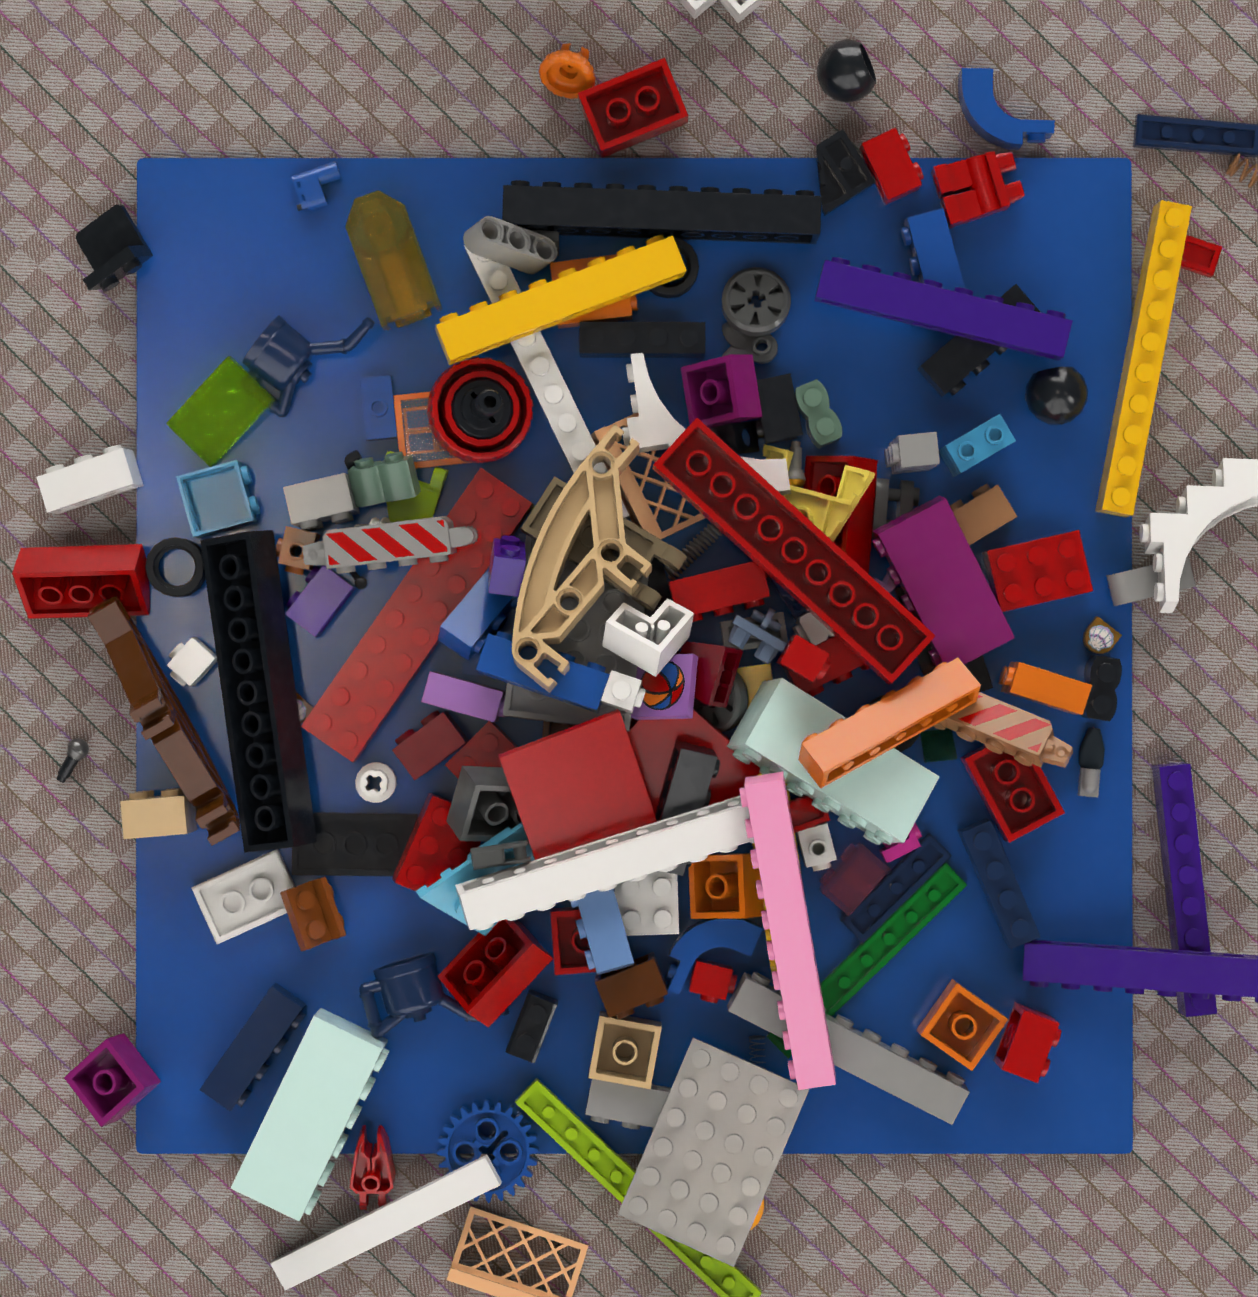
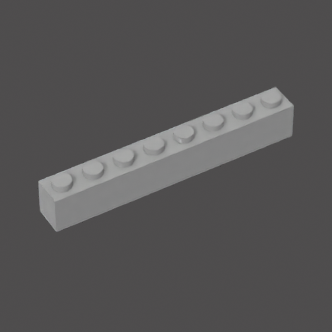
[727,972,970,1125]

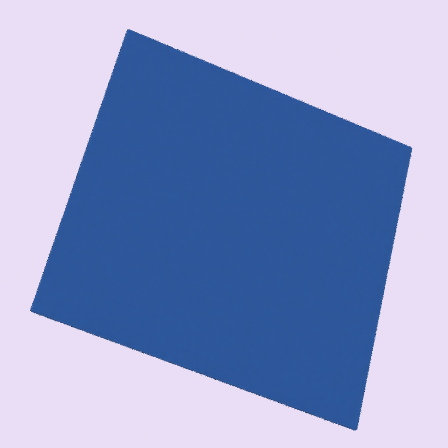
[136,158,1133,1154]

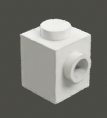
[167,637,217,687]
[601,670,646,714]
[796,822,837,871]

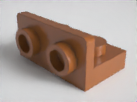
[280,876,346,951]

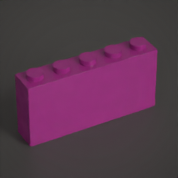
[872,495,1015,667]

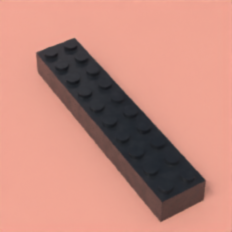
[502,180,822,244]
[200,530,317,853]

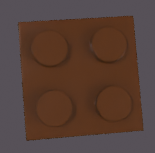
[595,952,668,1019]

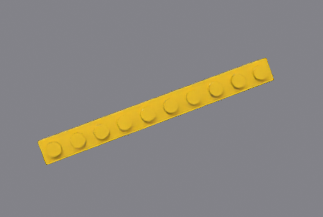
[1095,200,1192,518]

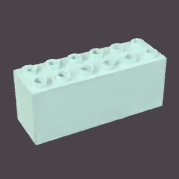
[727,678,939,845]
[231,1008,390,1221]

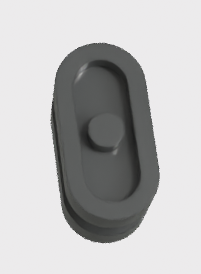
[871,478,920,540]

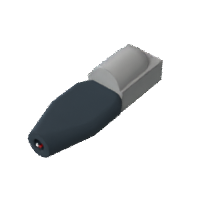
[1078,727,1105,798]

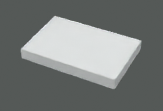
[191,849,295,944]

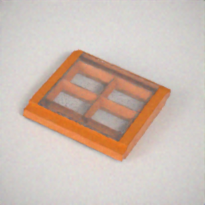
[393,391,473,469]

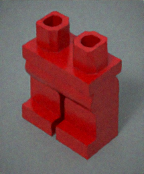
[931,151,1025,229]

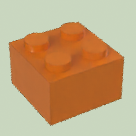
[688,853,764,919]
[916,979,1009,1071]

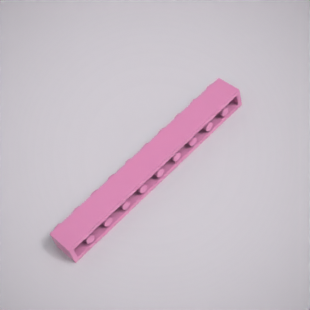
[739,771,836,1090]

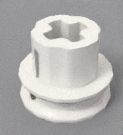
[355,762,397,803]

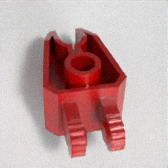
[350,1125,396,1210]

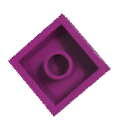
[681,354,762,428]
[64,1033,161,1127]

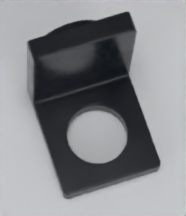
[709,421,760,454]

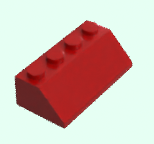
[803,456,878,574]
[12,544,150,619]

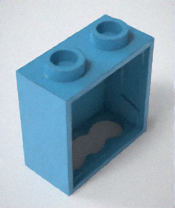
[939,414,1016,478]
[176,460,260,538]

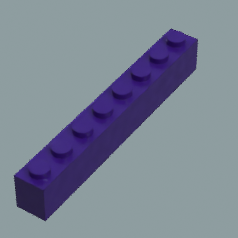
[814,257,1073,361]
[1152,762,1217,1017]
[1023,940,1258,1003]

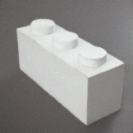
[36,445,144,514]

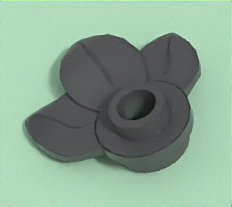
[721,322,778,364]

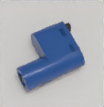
[291,161,342,212]

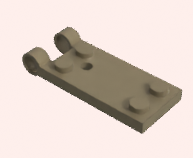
[521,476,687,611]

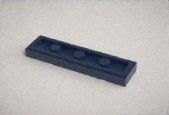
[1133,114,1258,158]
[841,833,952,943]

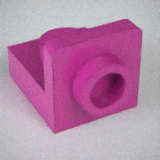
[879,823,922,863]

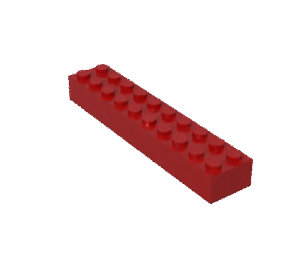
[653,418,936,685]
[301,468,534,763]

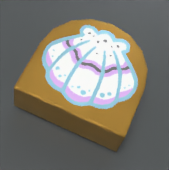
[1083,616,1122,654]

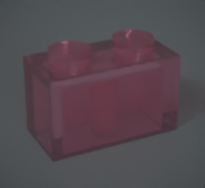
[819,842,890,916]

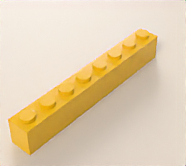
[435,234,687,366]

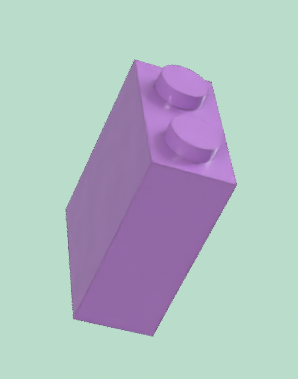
[421,671,506,722]

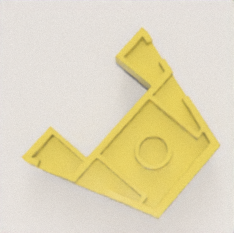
[763,444,875,542]

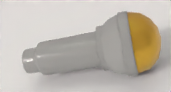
[788,441,806,488]

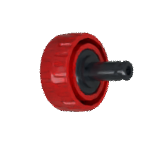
[427,357,533,463]

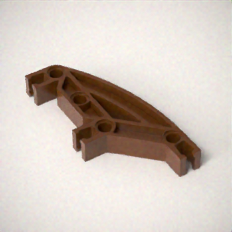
[87,594,240,846]

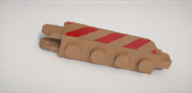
[933,692,1073,768]

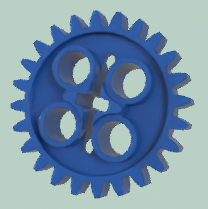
[437,1099,539,1203]

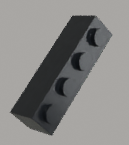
[918,284,1040,397]
[579,322,706,358]
[655,740,720,876]

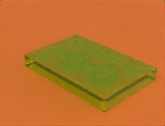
[166,356,275,467]

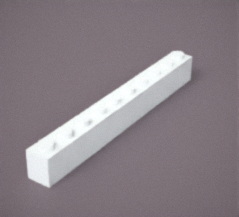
[464,245,630,519]
[455,796,754,931]

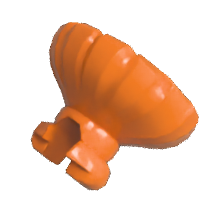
[539,43,596,99]

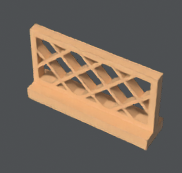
[591,413,706,540]
[446,1206,589,1297]

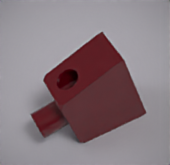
[676,641,743,708]

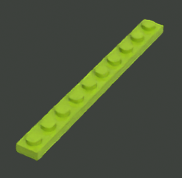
[515,1078,762,1297]

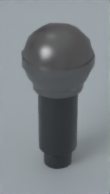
[56,738,89,783]

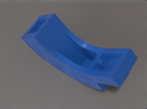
[958,68,1055,150]
[664,918,764,995]

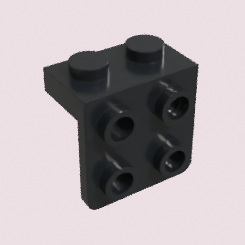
[76,204,153,292]

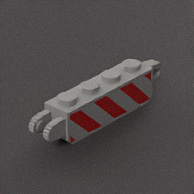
[303,516,479,574]

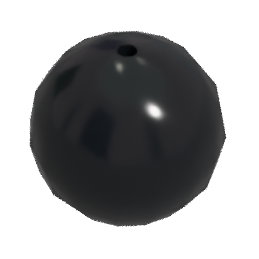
[816,39,876,103]
[1025,367,1088,425]

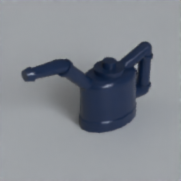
[242,315,375,417]
[359,953,509,1038]

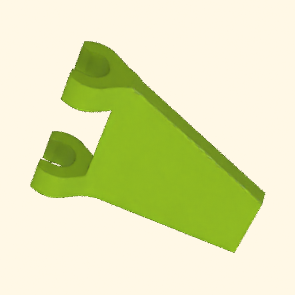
[384,451,449,522]

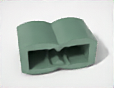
[794,379,842,449]
[347,452,421,507]

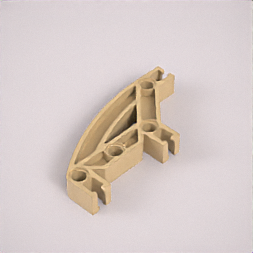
[512,424,652,693]

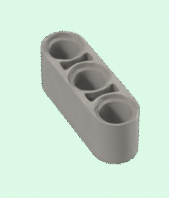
[463,216,558,274]
[1107,556,1196,606]

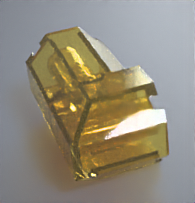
[345,190,443,331]

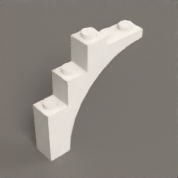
[622,353,791,495]
[1139,458,1258,613]

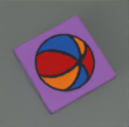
[631,654,698,720]

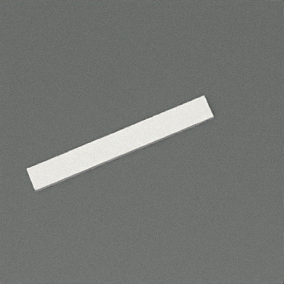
[270,1155,502,1290]

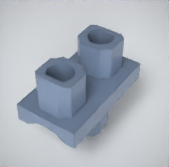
[728,608,787,664]

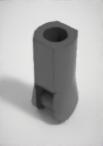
[470,840,531,870]

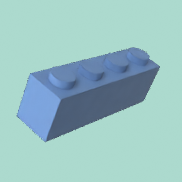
[570,889,634,975]

